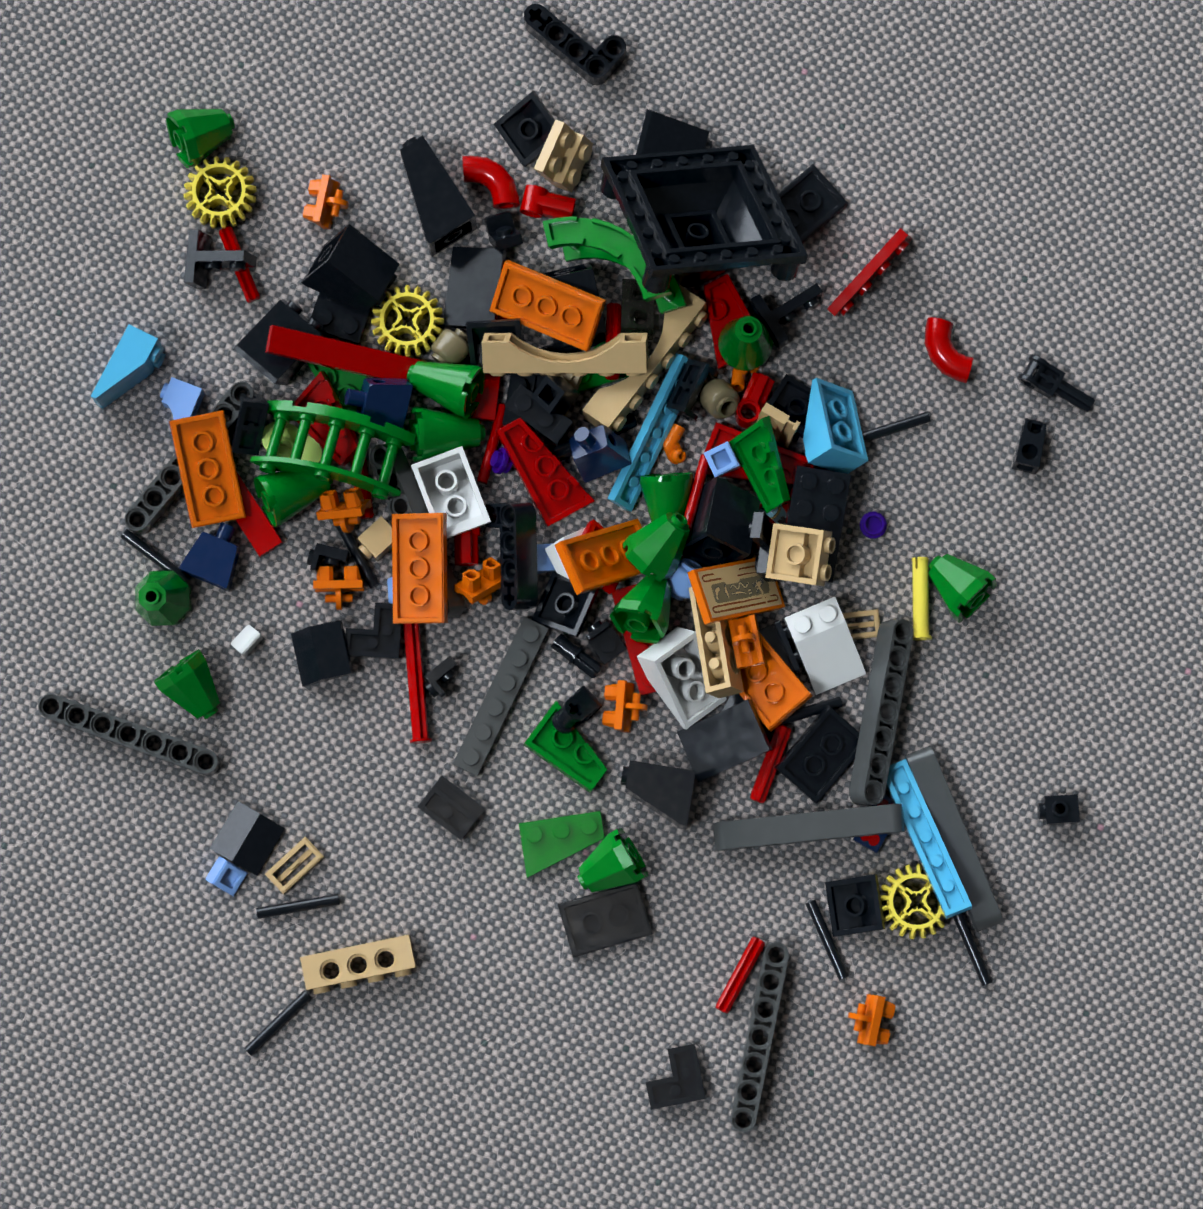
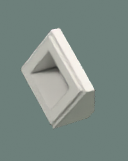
[231,625,263,657]

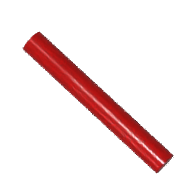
[477,404,505,484]
[684,454,709,531]

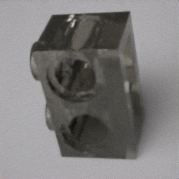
[621,279,659,340]

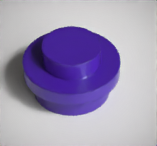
[490,447,513,474]
[859,512,887,539]

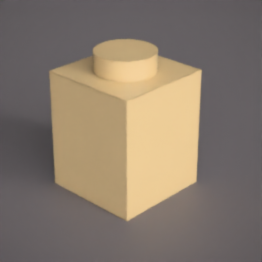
[357,516,392,562]

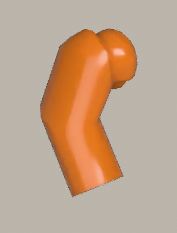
[731,366,760,392]
[663,424,686,464]

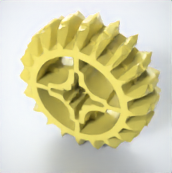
[184,156,257,229]
[371,285,444,357]
[880,864,949,939]

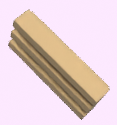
[842,609,880,640]
[265,837,324,894]

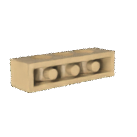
[689,587,744,698]
[300,935,417,995]

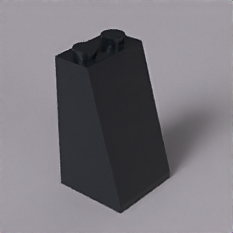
[400,135,477,257]

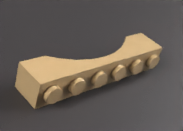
[582,285,708,432]
[482,333,648,377]

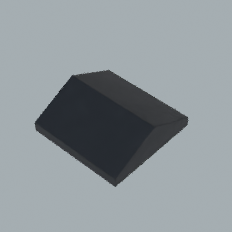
[494,91,555,167]
[466,318,525,369]
[768,374,811,438]
[531,571,600,638]
[291,620,353,687]
[210,801,285,876]
[825,874,885,937]

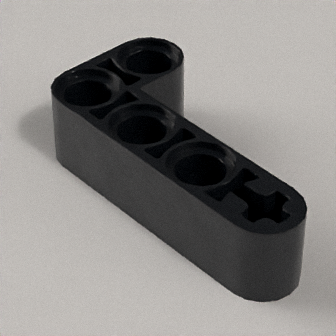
[524,4,626,86]
[485,503,538,610]

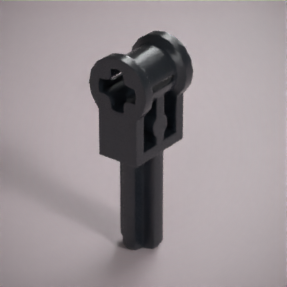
[1017,354,1095,412]

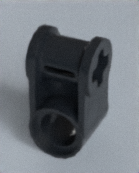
[552,686,603,734]

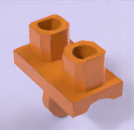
[303,174,349,229]
[316,487,372,533]
[454,557,501,605]
[313,566,364,610]
[728,614,765,669]
[602,680,648,733]
[848,994,896,1047]

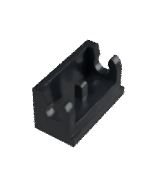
[666,359,719,422]
[230,393,269,456]

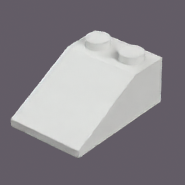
[411,446,491,539]
[784,597,866,695]
[637,627,727,730]

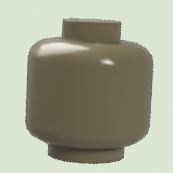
[431,328,469,364]
[700,379,740,419]

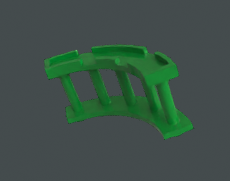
[542,216,687,314]
[250,400,416,500]

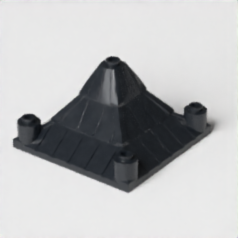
[600,145,808,294]

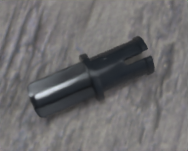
[551,633,602,678]

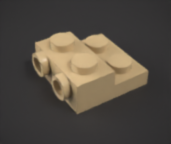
[534,120,593,192]
[765,523,836,586]

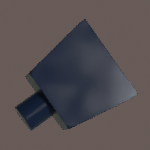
[345,378,413,429]
[569,425,632,483]
[179,522,240,592]

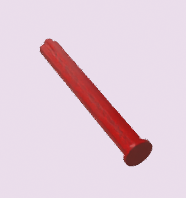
[403,623,432,744]

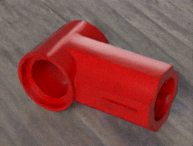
[519,185,576,219]
[735,372,775,429]
[453,527,480,566]

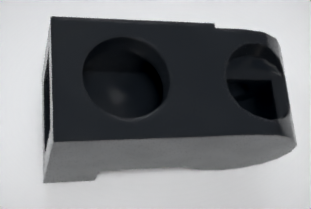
[1012,418,1047,474]

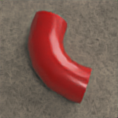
[462,155,520,209]
[924,317,973,383]

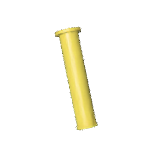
[911,557,932,641]

